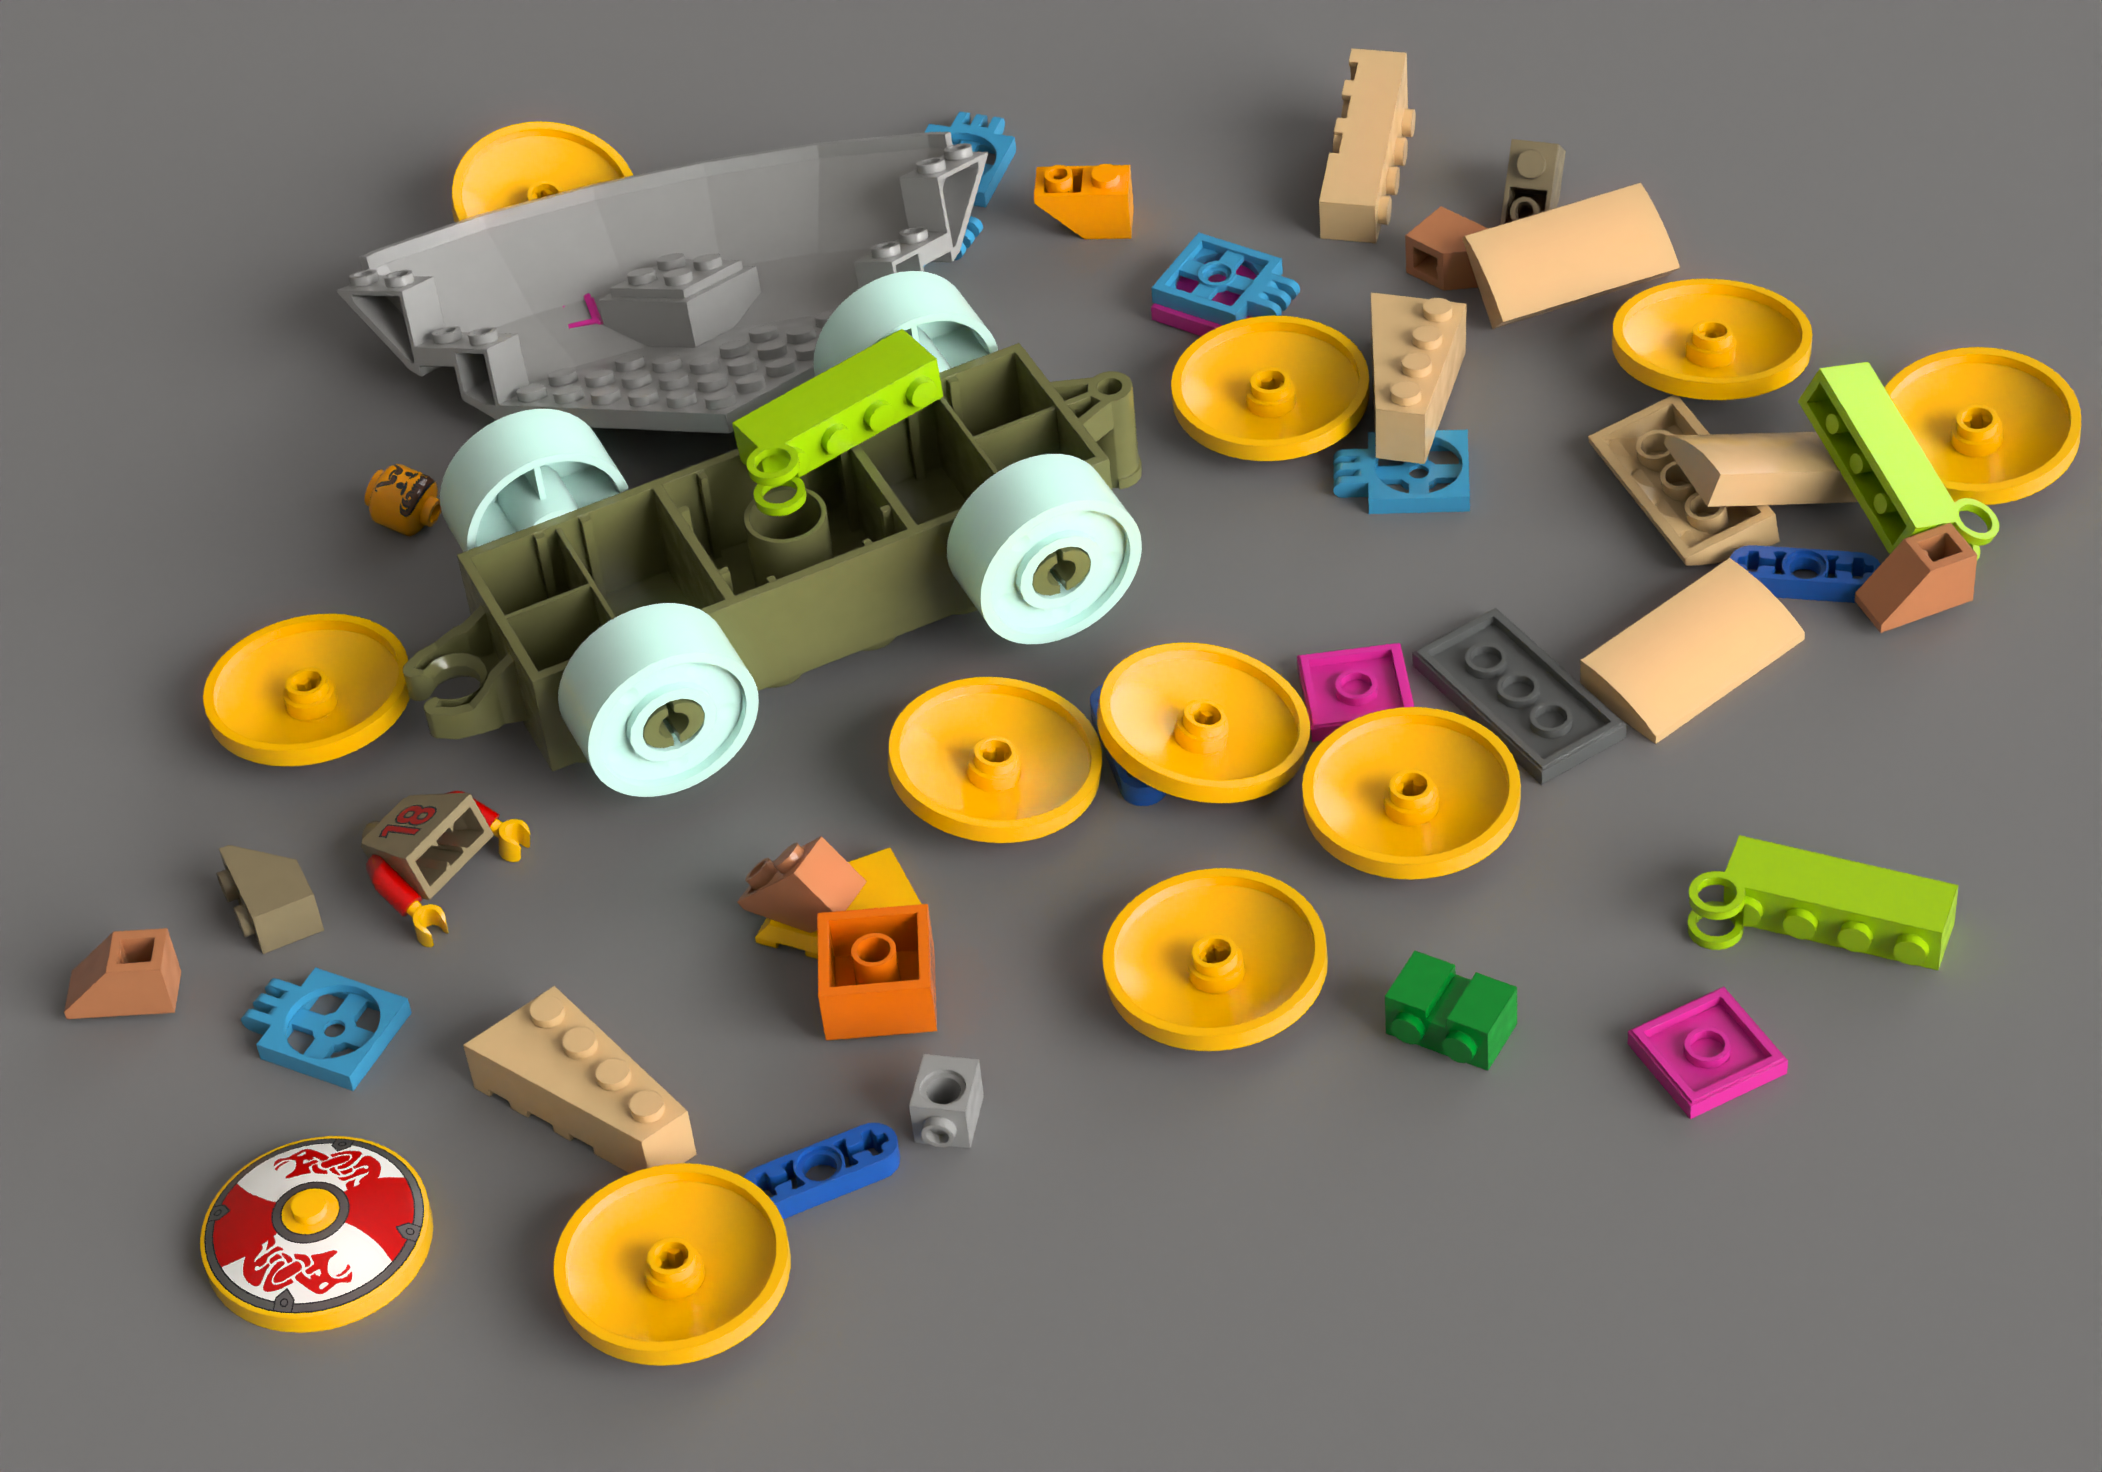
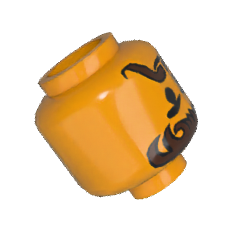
[364,464,441,536]

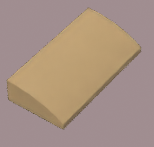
[1462,183,1680,329]
[1588,395,1780,566]
[1664,432,1858,507]
[1580,558,1805,744]

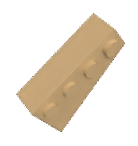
[1319,48,1416,243]
[1371,292,1466,464]
[463,986,697,1174]

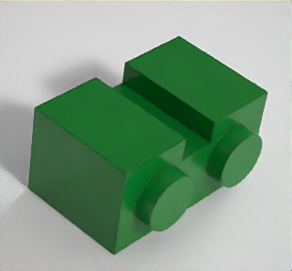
[1384,950,1517,1071]

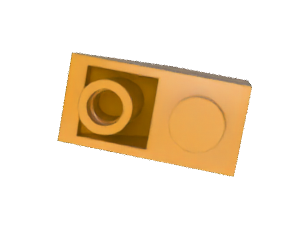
[1034,164,1134,239]

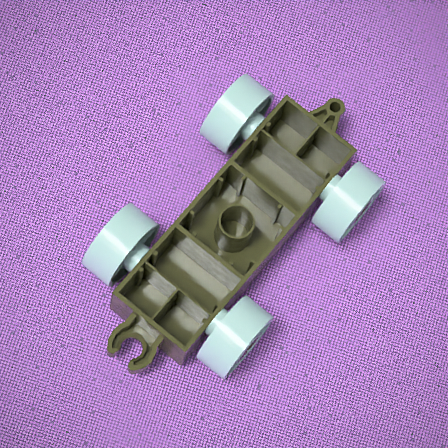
[403,271,1142,797]

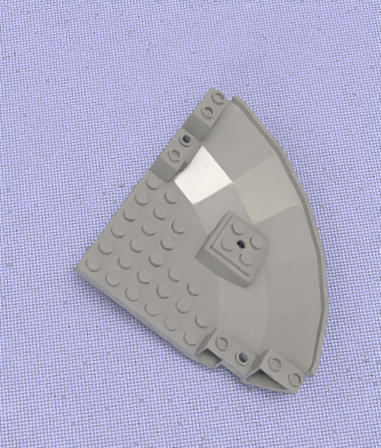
[337,132,988,433]

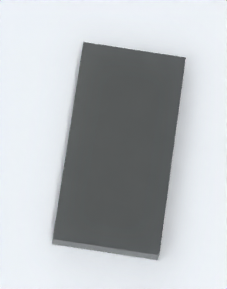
[1412,608,1626,785]

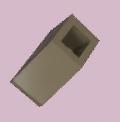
[1500,139,1566,225]
[216,845,324,954]

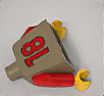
[361,791,530,947]

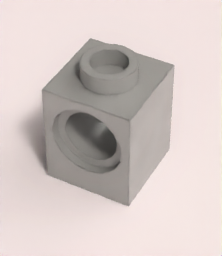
[909,1054,984,1148]

